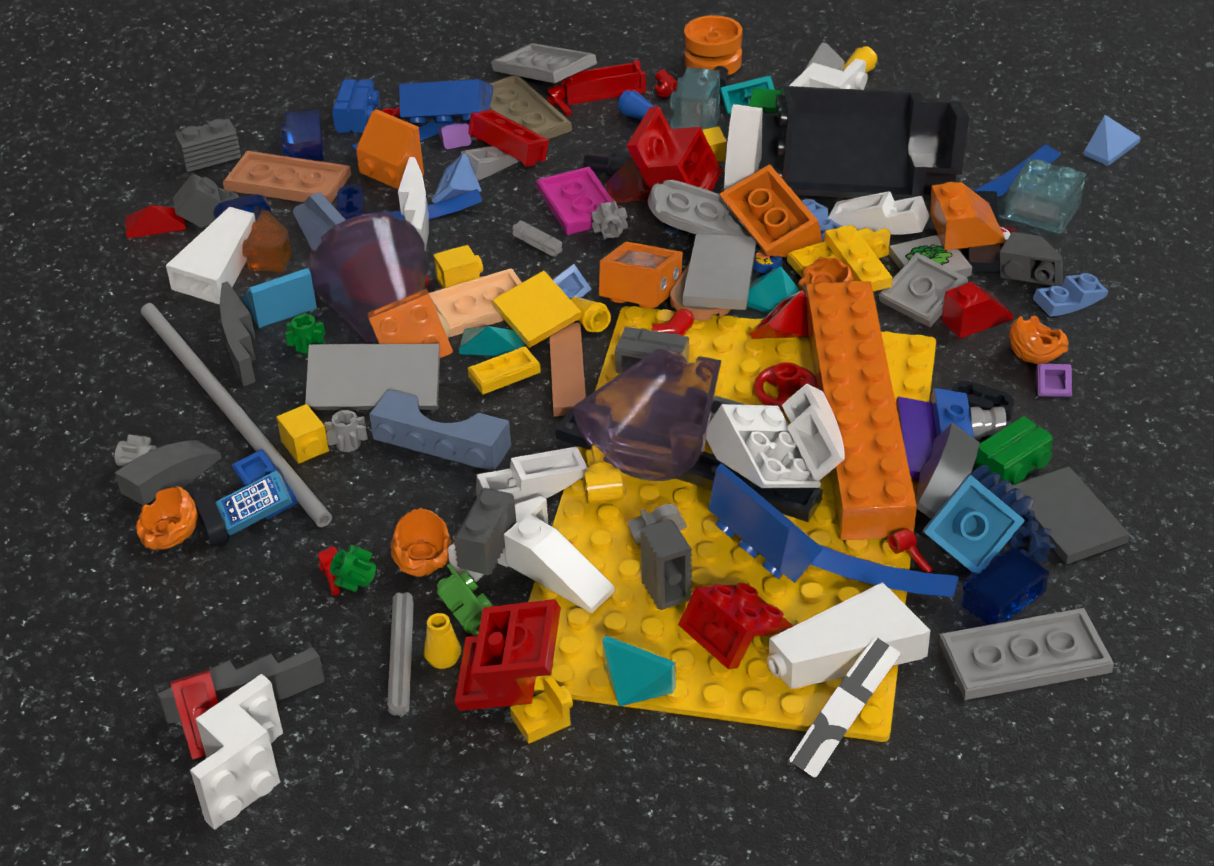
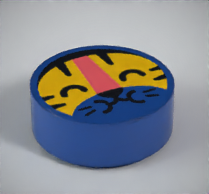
[753,248,782,274]

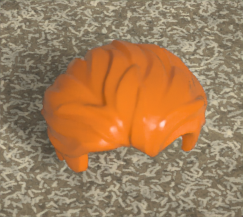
[798,257,854,294]
[1009,316,1069,364]
[136,486,198,550]
[391,508,452,577]

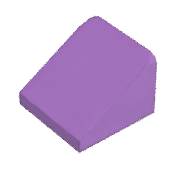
[437,122,471,149]
[1035,364,1072,397]

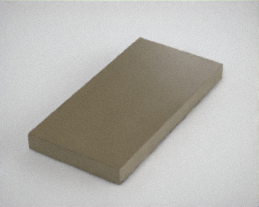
[489,75,572,139]

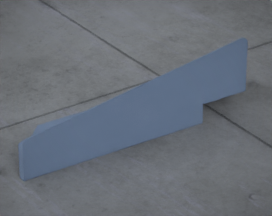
[293,192,362,290]

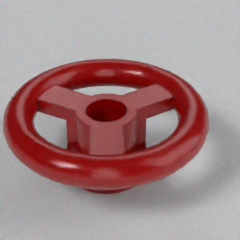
[753,362,818,411]

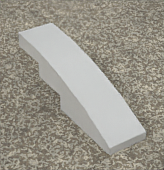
[398,157,429,253]

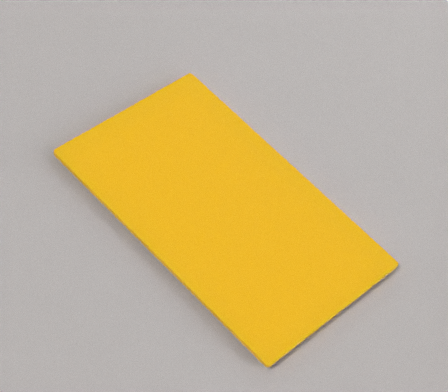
[528,306,936,742]

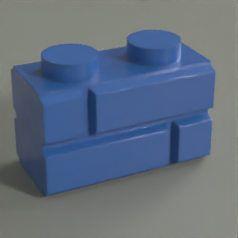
[332,79,380,133]

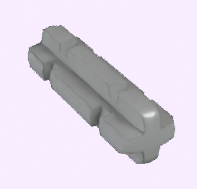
[512,220,563,257]

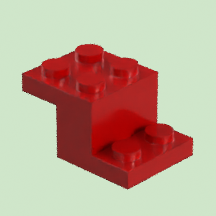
[626,106,723,191]
[454,599,561,711]

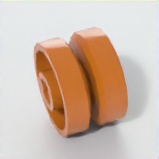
[684,15,743,77]

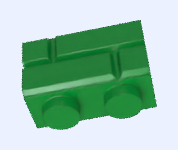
[972,416,1053,484]

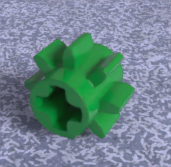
[285,314,325,354]
[330,545,376,592]

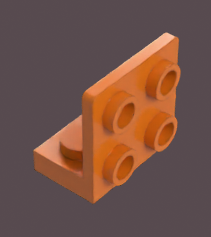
[368,288,453,358]

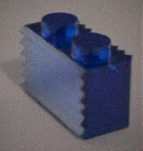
[281,109,324,161]
[962,547,1049,625]

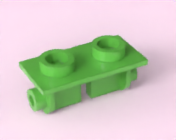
[437,563,494,636]

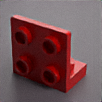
[678,583,793,669]

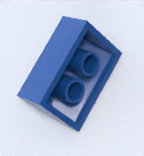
[399,79,493,124]
[709,463,823,583]

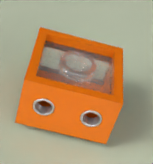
[599,241,683,309]

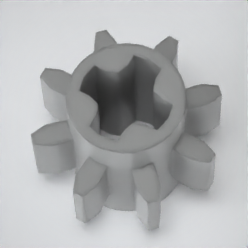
[591,201,628,239]
[325,410,368,452]
[115,434,157,467]

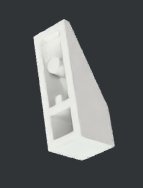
[504,513,615,614]

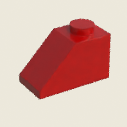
[942,282,1013,339]

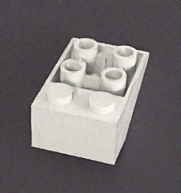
[703,404,821,488]

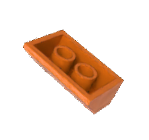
[719,164,822,257]

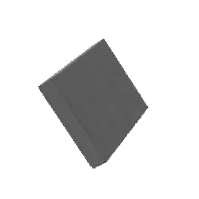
[1012,466,1130,565]

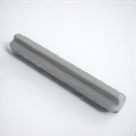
[387,592,414,716]

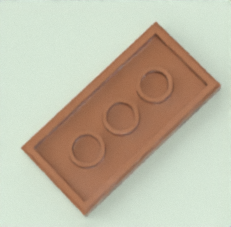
[223,151,351,203]

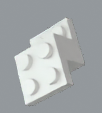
[789,59,868,90]
[190,674,283,830]

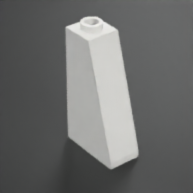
[166,207,259,304]
[767,582,930,689]

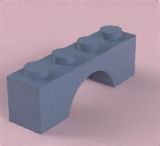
[369,389,511,471]

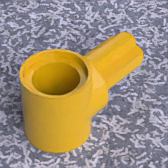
[583,445,624,504]

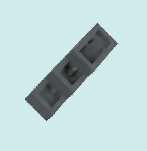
[220,281,256,386]
[158,647,325,724]

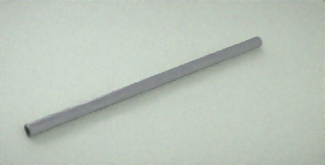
[141,303,332,527]

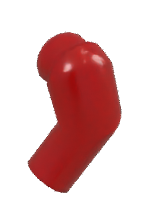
[655,70,678,98]
[652,309,694,336]

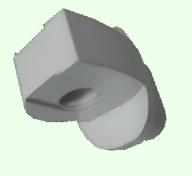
[627,504,687,544]

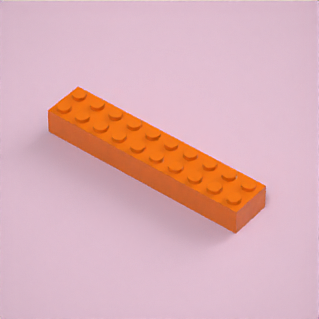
[806,281,917,540]

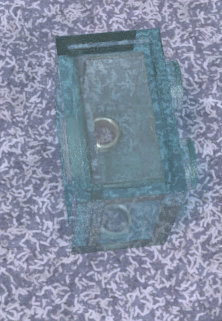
[670,67,720,130]
[1004,158,1086,234]

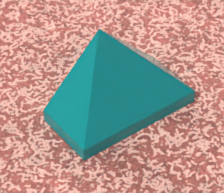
[719,76,775,115]
[747,266,800,314]
[459,326,525,356]
[602,636,676,707]

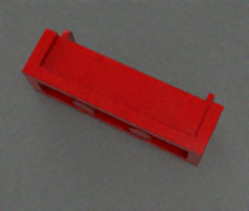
[561,60,646,105]
[468,109,549,167]

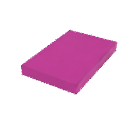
[536,167,619,235]

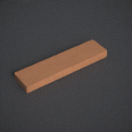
[549,322,587,416]

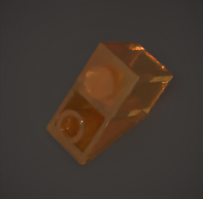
[242,210,292,272]

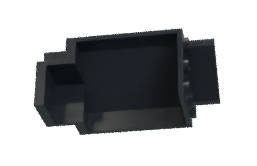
[759,86,969,200]

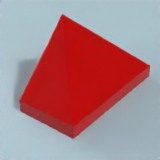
[125,205,186,238]
[749,290,808,339]

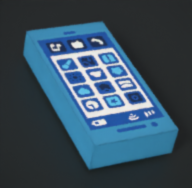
[215,470,292,535]

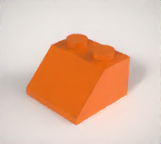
[356,109,424,190]
[930,182,1005,250]

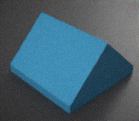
[241,268,317,328]
[922,474,1025,577]

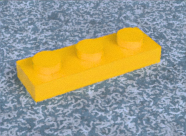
[824,225,893,291]

